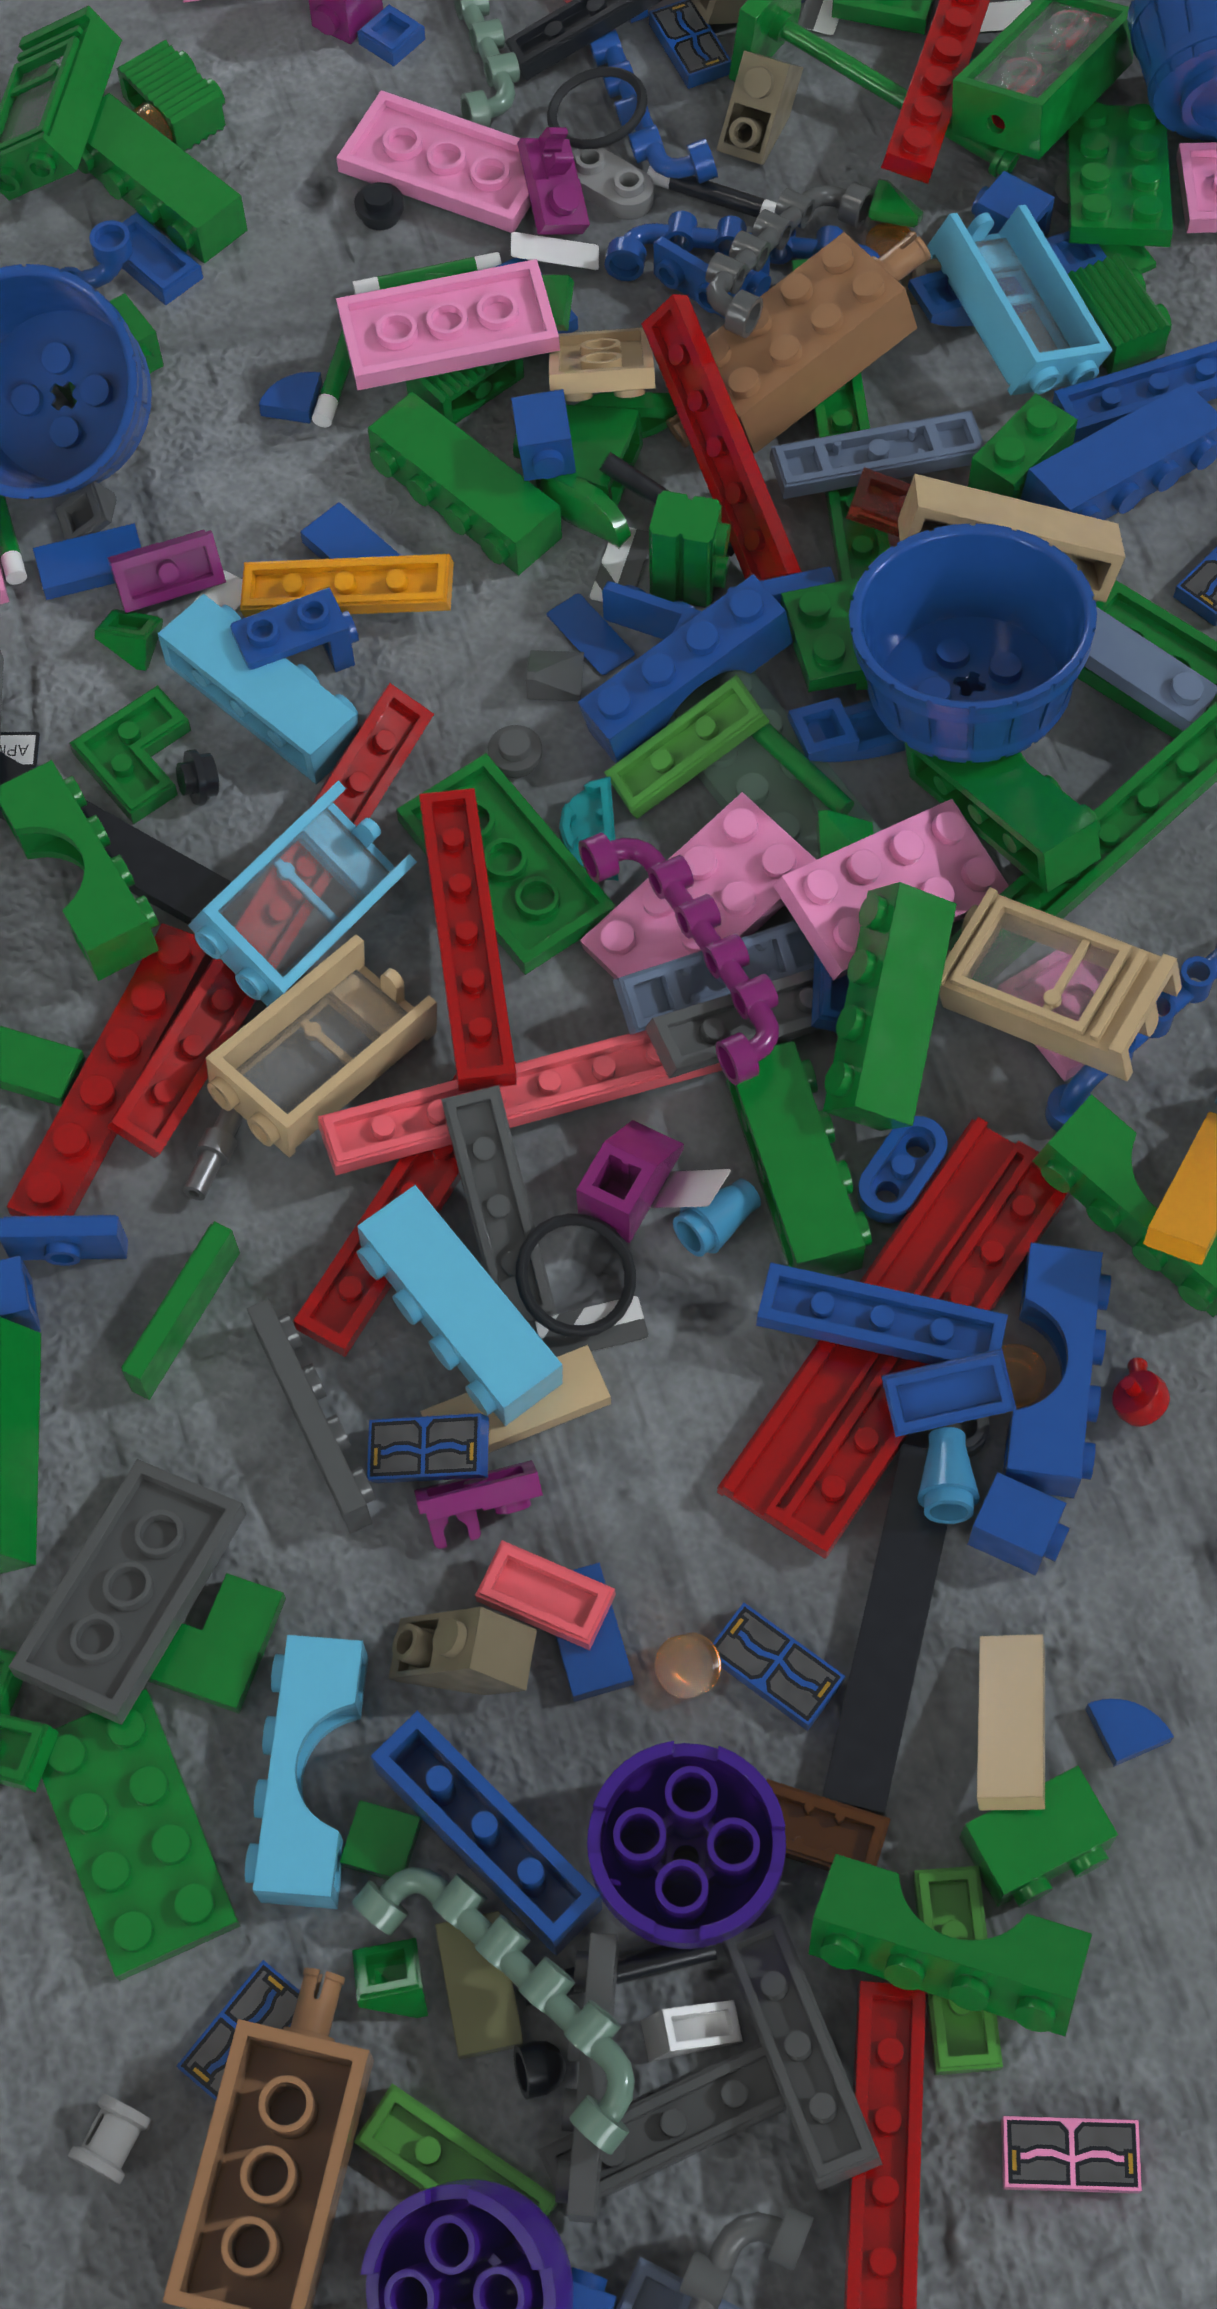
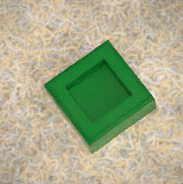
[340,1800,422,1880]

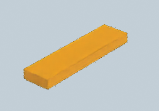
[240,554,454,618]
[1143,1111,1217,1265]

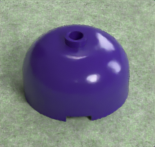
[587,1741,786,1949]
[360,2179,574,2309]

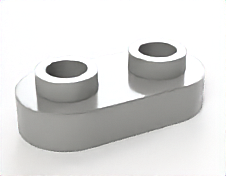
[573,148,654,220]

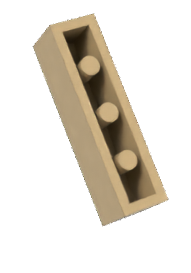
[898,474,1125,602]

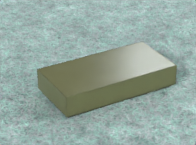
[435,1911,524,2060]

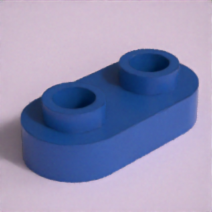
[857,1116,948,1223]

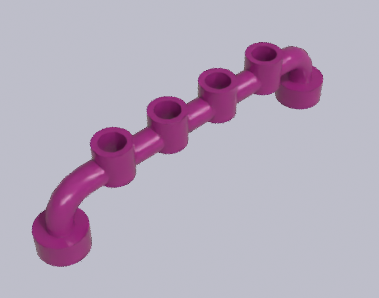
[579,832,779,1085]

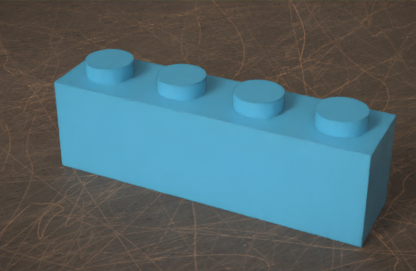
[158,594,359,784]
[356,1185,563,1426]

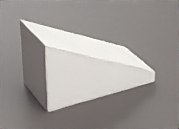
[641,2000,743,2062]

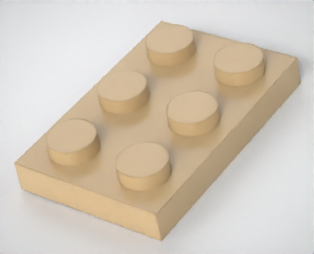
[549,328,655,402]

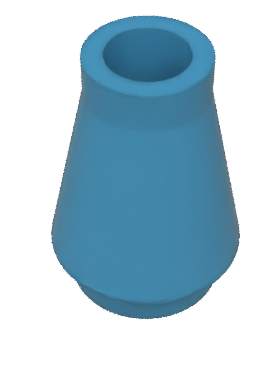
[673,1178,761,1257]
[917,1427,980,1524]

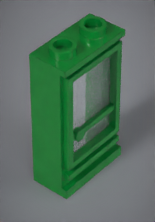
[0,5,122,200]

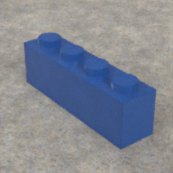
[1020,382,1217,520]
[370,1710,602,1956]

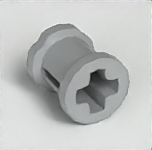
[68,2093,154,2185]

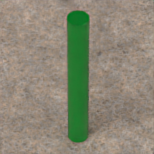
[751,723,854,815]

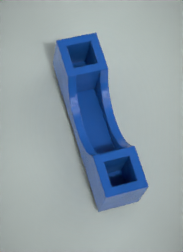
[578,574,793,763]
[1002,1243,1111,1498]

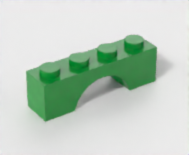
[0,760,159,981]
[1033,1094,1217,1317]
[808,1854,1092,2037]

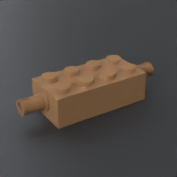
[666,231,931,454]
[162,1968,374,2309]

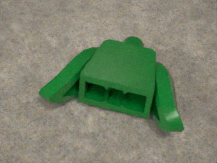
[513,392,677,549]

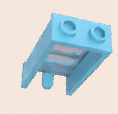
[927,205,1113,396]
[188,780,417,1007]

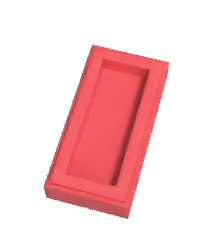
[475,1540,616,1650]

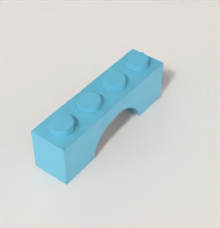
[245,1635,369,1909]

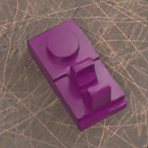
[517,127,590,235]
[108,529,226,613]
[414,1460,543,1549]

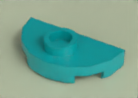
[559,776,619,881]

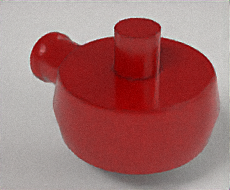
[1112,1357,1170,1427]

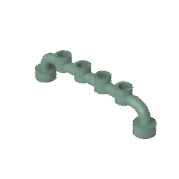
[454,0,520,128]
[352,1867,635,2155]

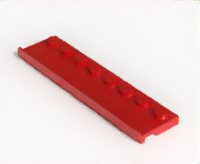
[717,1117,1070,1559]

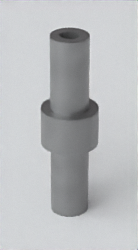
[183,1108,244,1201]

